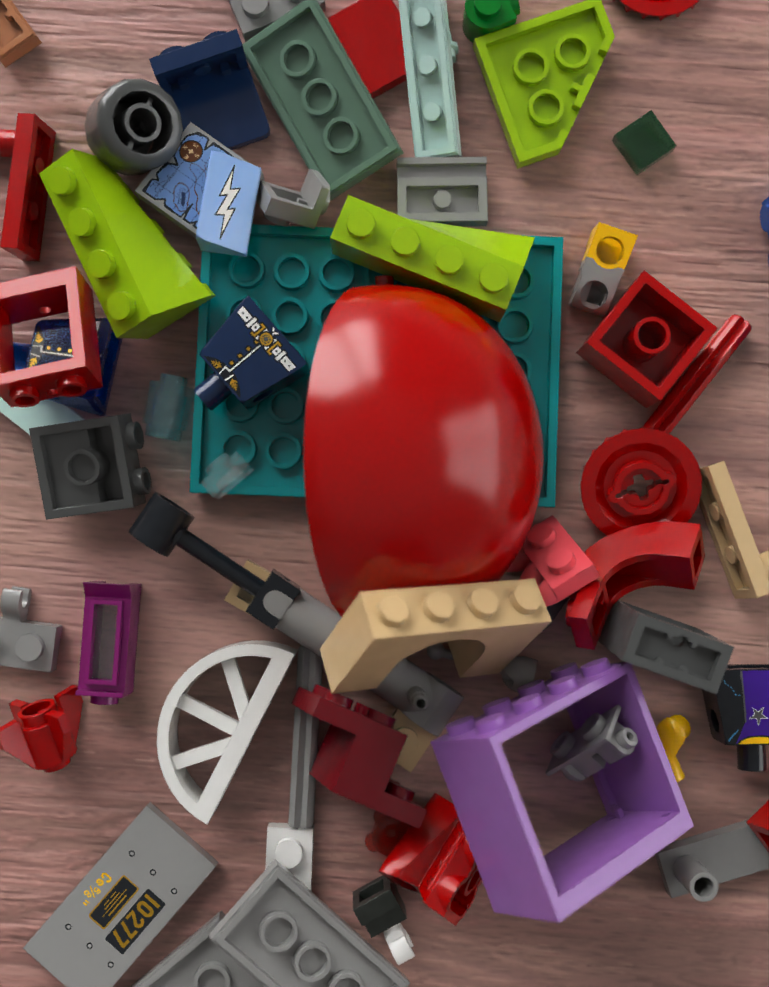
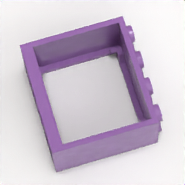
[431,658,694,923]

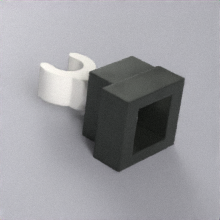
[353,875,415,966]

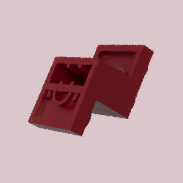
[291,684,427,829]

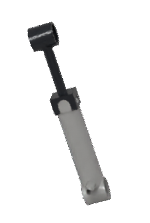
[128,492,464,737]

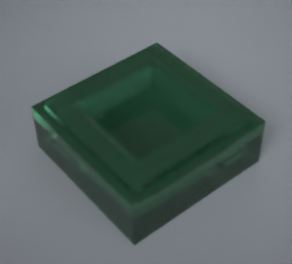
[612,110,677,175]

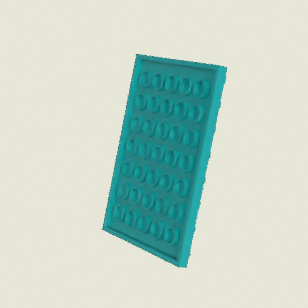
[190,224,564,508]

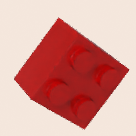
[576,270,718,408]

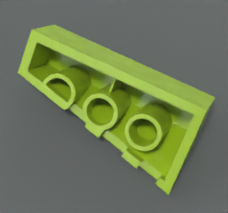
[39,149,216,339]
[330,195,535,322]

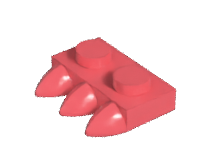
[506,515,600,607]

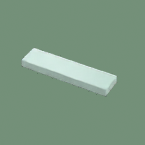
[398,0,462,157]

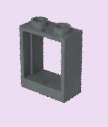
[598,600,734,694]

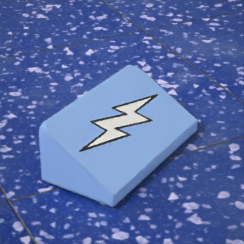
[196,150,262,257]

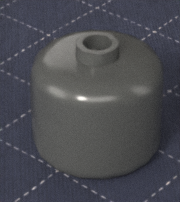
[84,79,183,176]

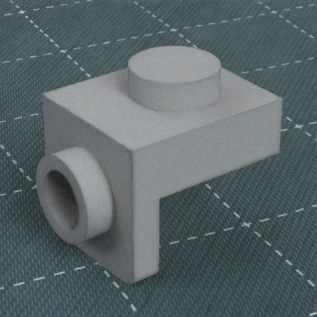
[256,169,330,229]

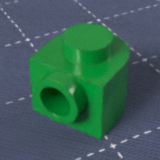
[462,0,520,42]

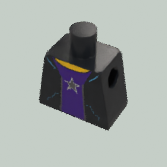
[702,664,769,772]

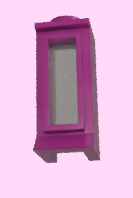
[76,581,142,705]

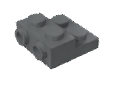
[29,413,152,520]

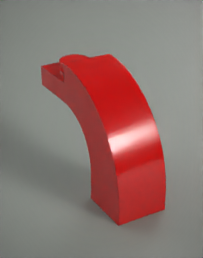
[565,521,705,650]

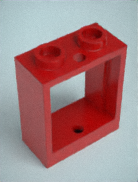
[0,266,103,407]

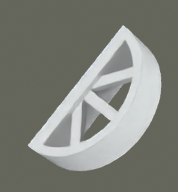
[157,640,298,824]

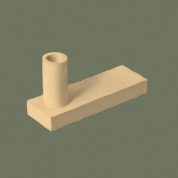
[699,461,769,599]

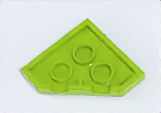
[473,0,615,169]

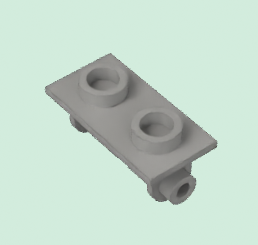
[545,705,638,782]

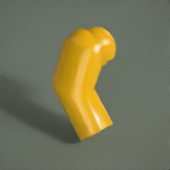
[656,715,691,783]

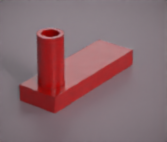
[0,113,56,262]

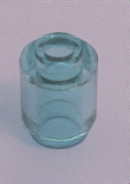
[142,373,195,442]

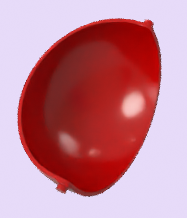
[304,275,544,617]

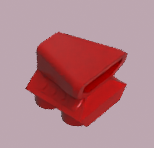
[378,793,482,926]

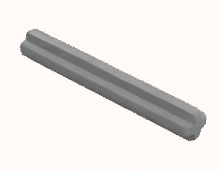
[288,645,323,829]

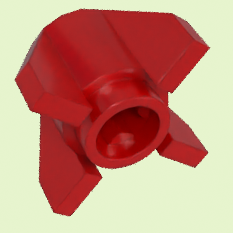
[0,685,83,773]

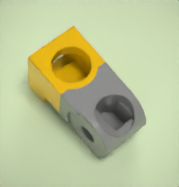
[569,222,638,317]

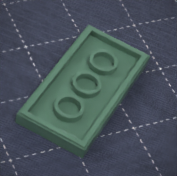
[242,0,404,201]

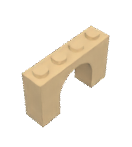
[320,578,552,694]

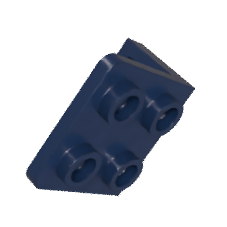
[149,29,270,150]

